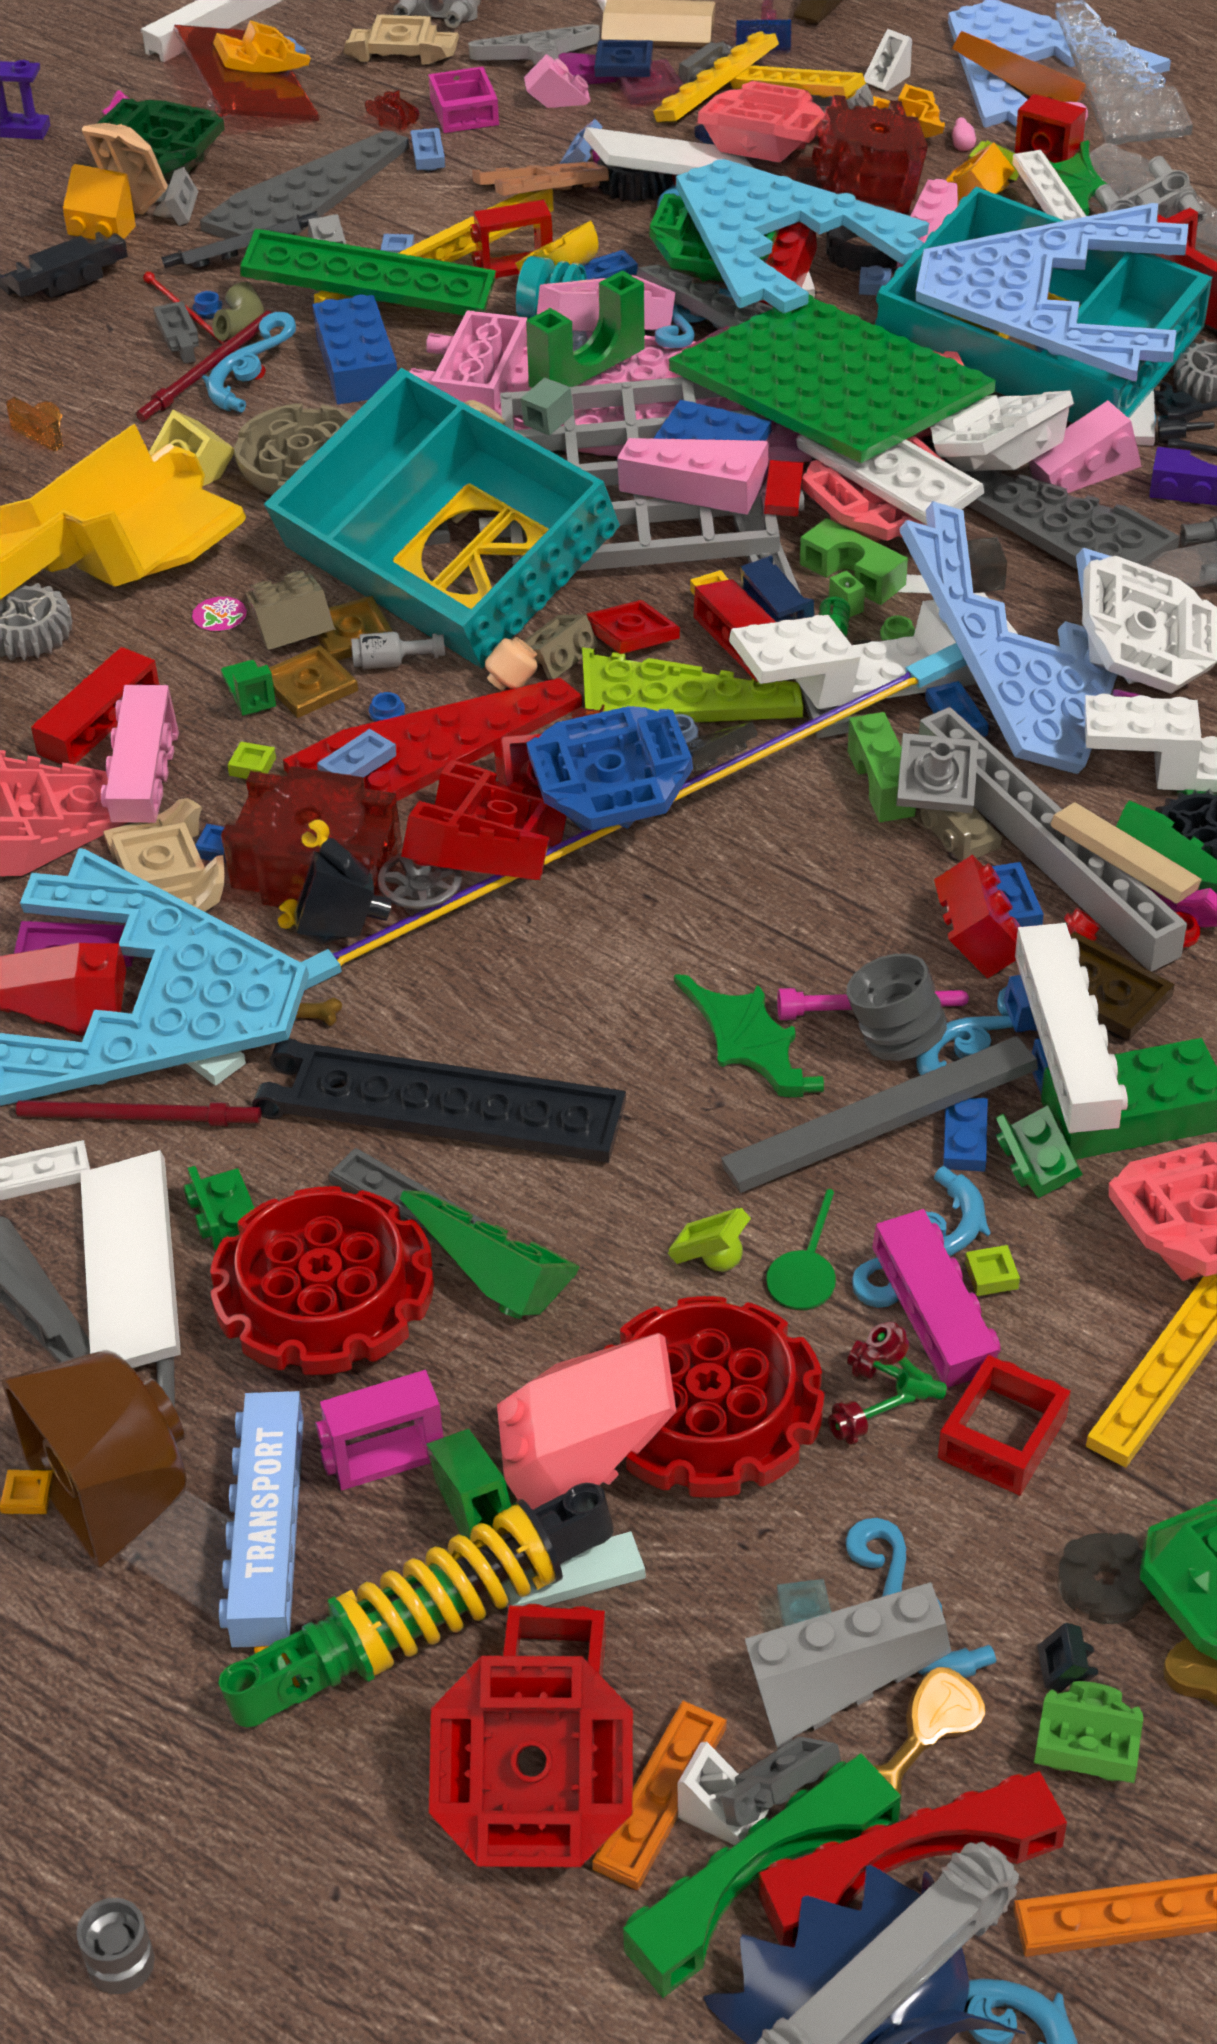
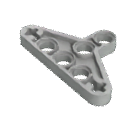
[469,24,600,65]

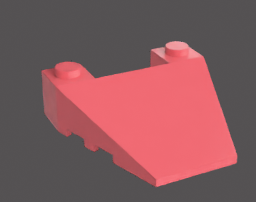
[0,750,128,877]

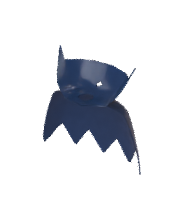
[703,1865,1026,2044]

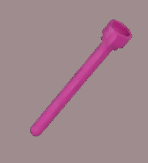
[777,988,969,1020]

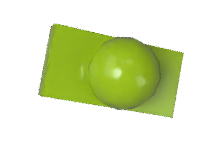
[667,1207,751,1272]

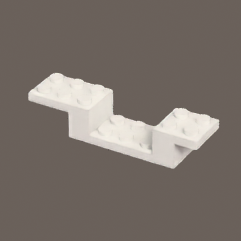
[729,593,1018,709]
[1084,694,1217,792]

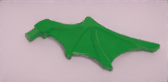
[1049,140,1107,216]
[674,974,824,1098]

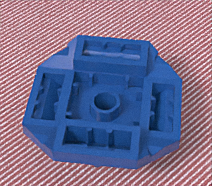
[527,706,693,831]

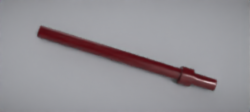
[136,310,272,422]
[16,1100,261,1127]

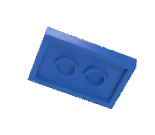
[653,399,772,441]

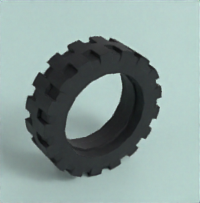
[826,225,897,272]

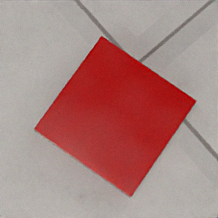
[586,600,680,654]

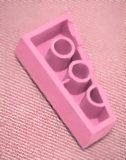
[897,179,957,269]
[537,275,675,332]
[617,438,769,515]
[101,685,179,823]

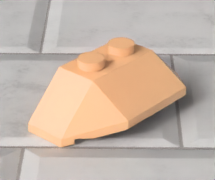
[81,123,168,214]

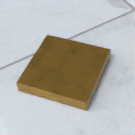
[316,596,393,661]
[269,645,359,718]

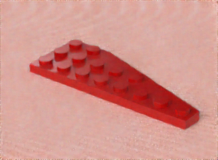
[283,677,582,828]

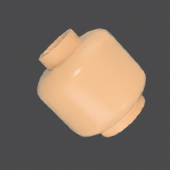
[485,637,537,691]

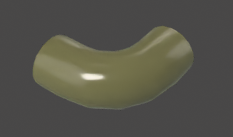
[212,282,264,341]

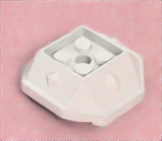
[930,391,1074,471]
[1082,556,1217,694]

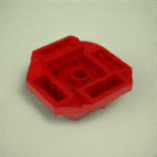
[429,1656,633,1867]

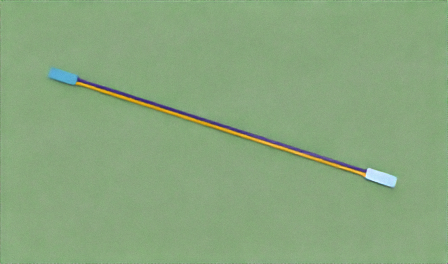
[301,643,967,990]

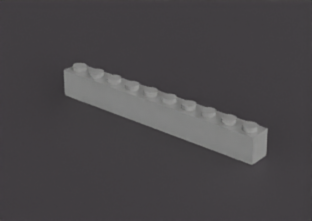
[919,707,1187,972]

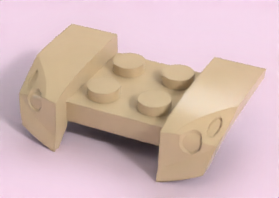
[343,15,459,64]
[103,798,224,912]

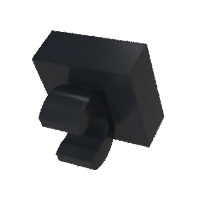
[1037,1622,1099,1692]

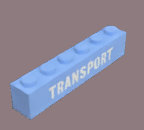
[219,1391,304,1647]

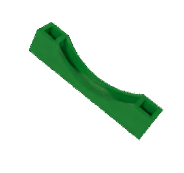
[623,1753,901,1998]

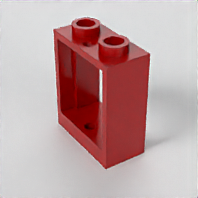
[470,200,553,278]
[938,1354,1071,1496]
[503,1604,606,1677]

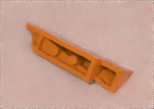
[952,31,1086,102]

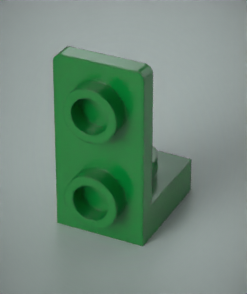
[221,660,276,716]

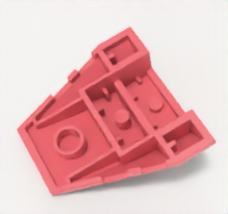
[497,1333,676,1510]

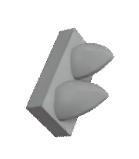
[153,167,198,226]

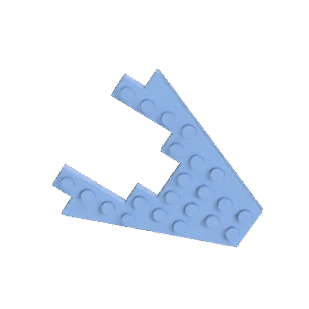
[948,0,1171,128]
[916,203,1189,381]
[899,501,1117,774]

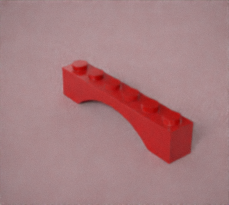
[759,1771,1067,1947]

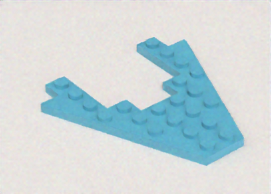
[676,159,929,314]
[0,848,309,1106]

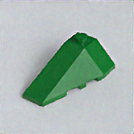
[1116,800,1217,894]
[400,1191,580,1319]

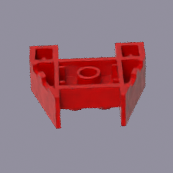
[401,760,567,880]

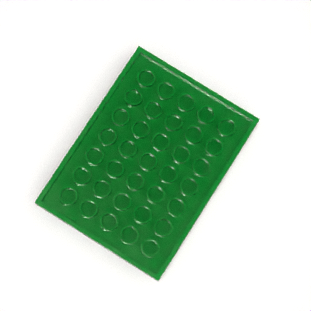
[669,294,996,463]

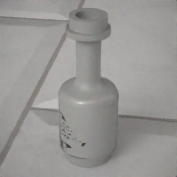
[351,632,445,670]

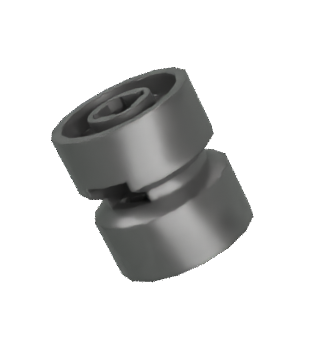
[76,1898,155,1994]

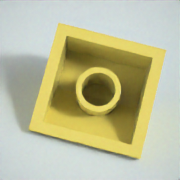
[149,410,234,486]

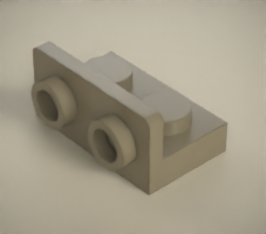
[524,614,598,679]
[920,808,1002,861]

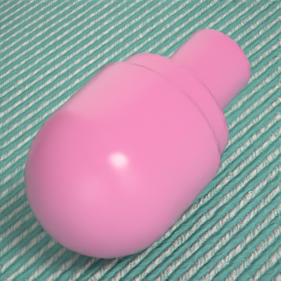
[952,118,976,152]

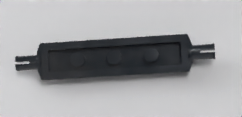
[161,211,319,269]

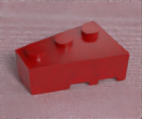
[934,854,1021,979]

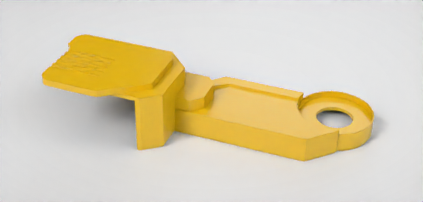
[0,424,246,600]

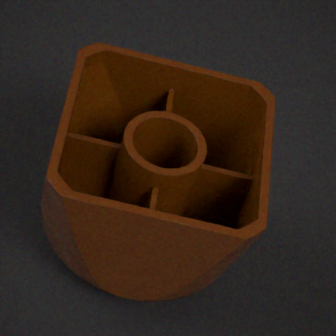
[1,1350,187,1568]

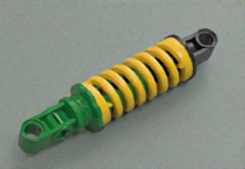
[219,1483,614,1727]

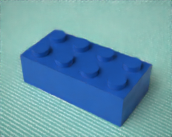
[312,295,397,405]

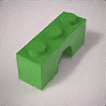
[800,518,908,605]
[847,712,916,823]

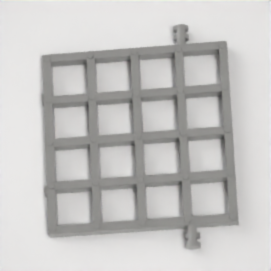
[479,377,804,571]

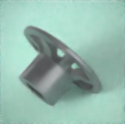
[378,853,462,915]

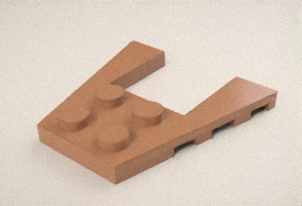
[472,161,609,196]

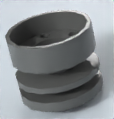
[846,953,947,1061]

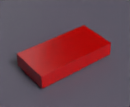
[764,460,803,517]

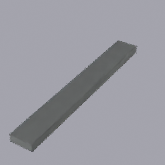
[721,1036,1038,1193]

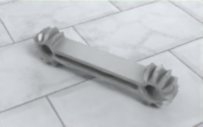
[755,1842,1019,2044]

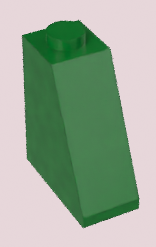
[426,1428,511,1540]

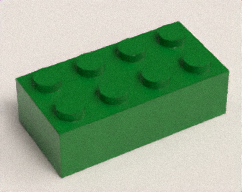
[1041,1038,1217,1159]

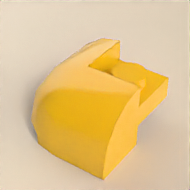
[515,221,599,271]

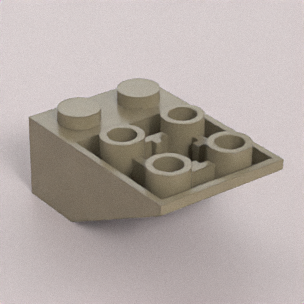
[245,570,335,650]

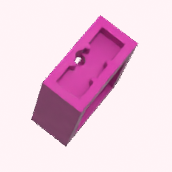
[428,66,499,133]
[316,1370,443,1491]

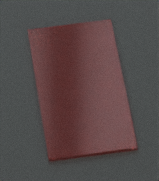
[173,24,319,121]

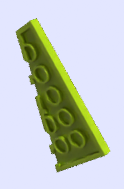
[582,647,803,722]

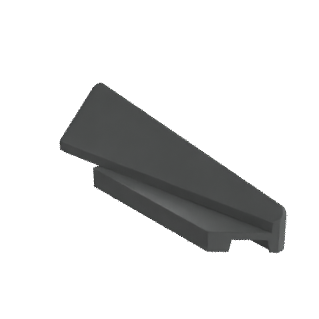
[0,1216,90,1363]

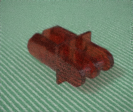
[365,90,420,131]

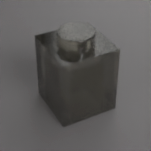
[967,537,1007,593]

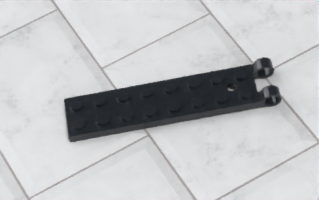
[252,1038,626,1163]

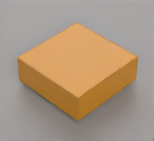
[0,1470,53,1514]

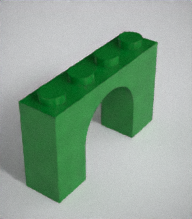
[526,270,645,388]

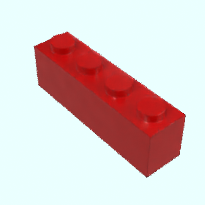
[758,221,817,307]
[693,579,776,682]
[31,647,159,765]

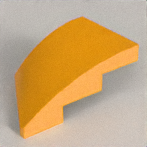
[213,20,311,73]
[857,84,945,140]

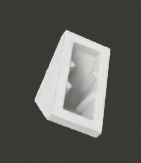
[864,29,912,92]
[678,1742,770,1845]

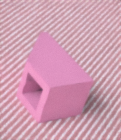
[524,54,590,108]

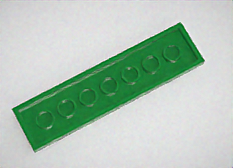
[240,228,496,316]

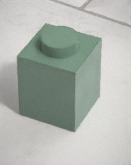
[520,378,574,436]

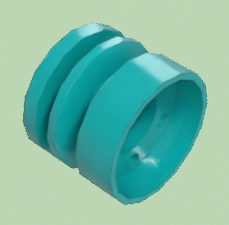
[516,256,587,320]

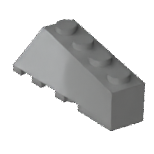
[745,1582,951,1749]

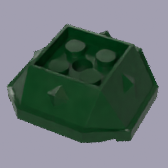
[97,99,225,184]

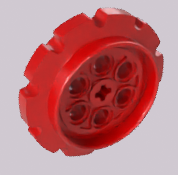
[210,1186,434,1375]
[604,1296,824,1498]

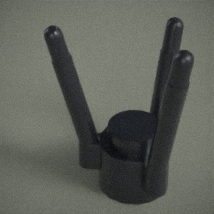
[1158,401,1217,455]

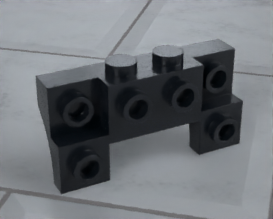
[0,232,128,298]

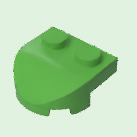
[1034,1681,1143,1783]

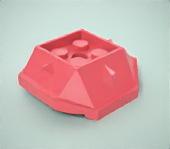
[697,81,826,163]
[802,435,945,543]
[1109,1142,1217,1281]

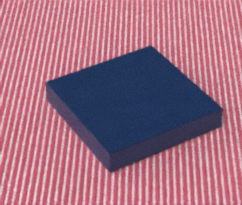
[594,40,653,77]

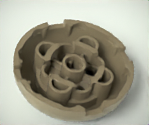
[234,403,352,496]

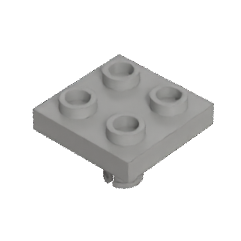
[896,733,979,813]

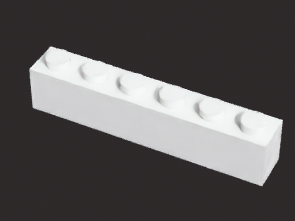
[1015,923,1128,1133]

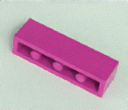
[872,1209,1001,1388]

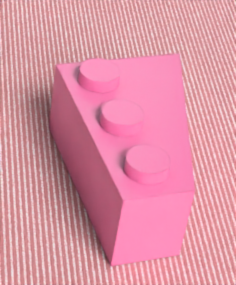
[1029,401,1142,493]

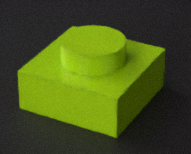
[228,741,276,782]
[965,1245,1020,1296]

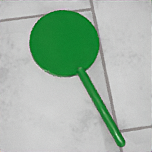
[766,1189,836,1310]

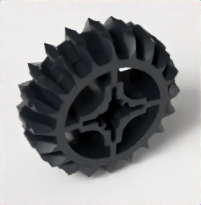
[597,158,673,203]
[1155,788,1217,860]

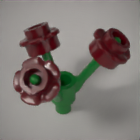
[828,1322,947,1445]

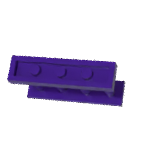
[0,60,50,140]

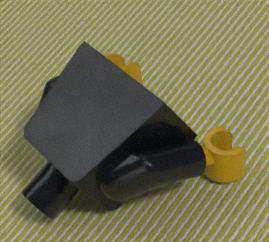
[278,820,391,944]

